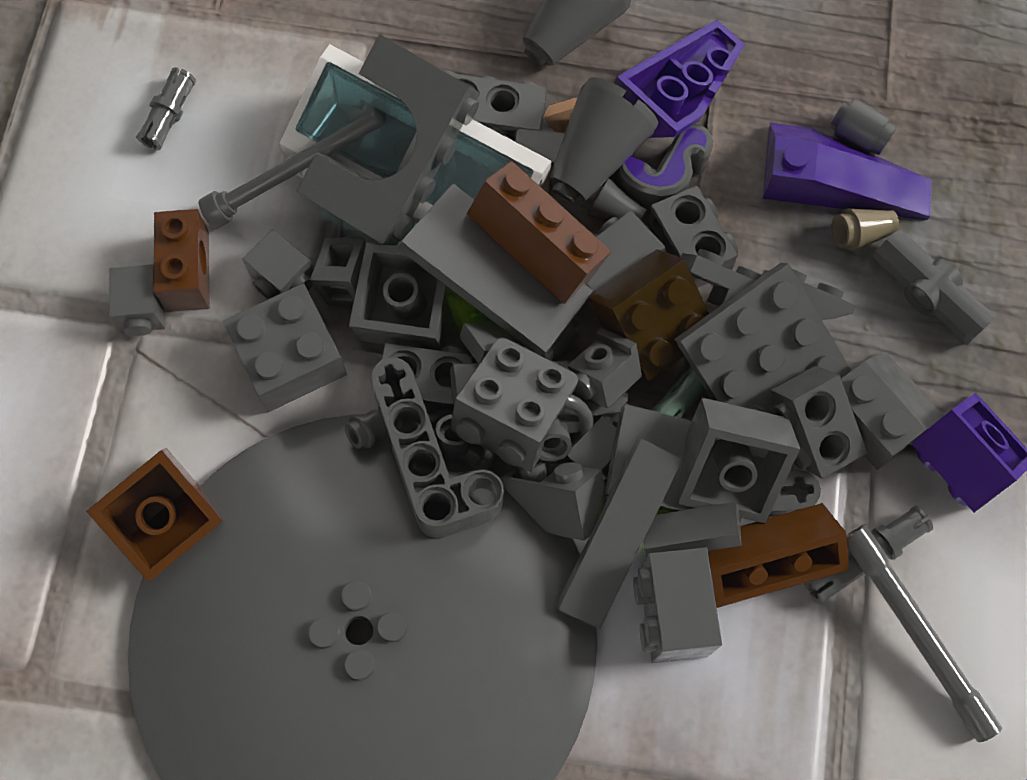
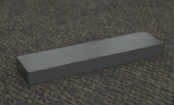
[556,437,683,629]

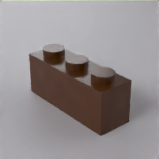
[467,161,612,304]
[708,503,849,608]

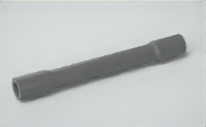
[847,524,1002,742]

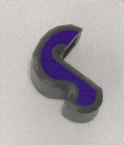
[614,124,713,210]

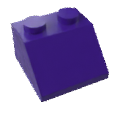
[912,393,1027,513]

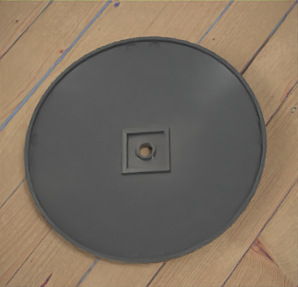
[128,414,597,780]

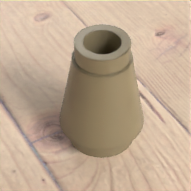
[831,209,899,251]

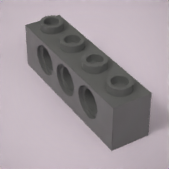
[374,70,547,141]

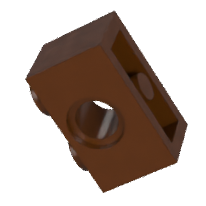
[154,209,210,312]

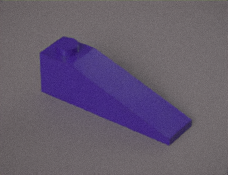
[614,20,745,138]
[762,123,932,220]

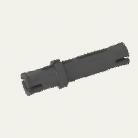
[804,505,933,605]

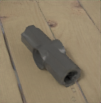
[872,229,996,345]

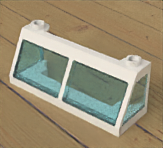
[279,44,551,224]

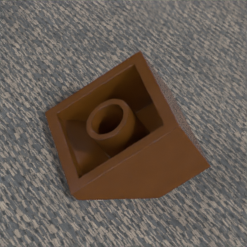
[86,448,223,582]

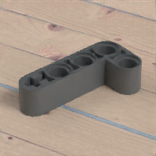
[371,357,504,538]

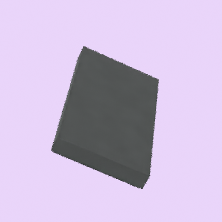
[398,184,593,357]

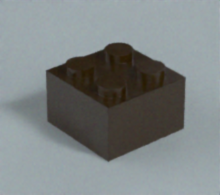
[587,249,709,381]

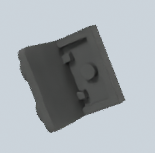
[450,338,578,472]

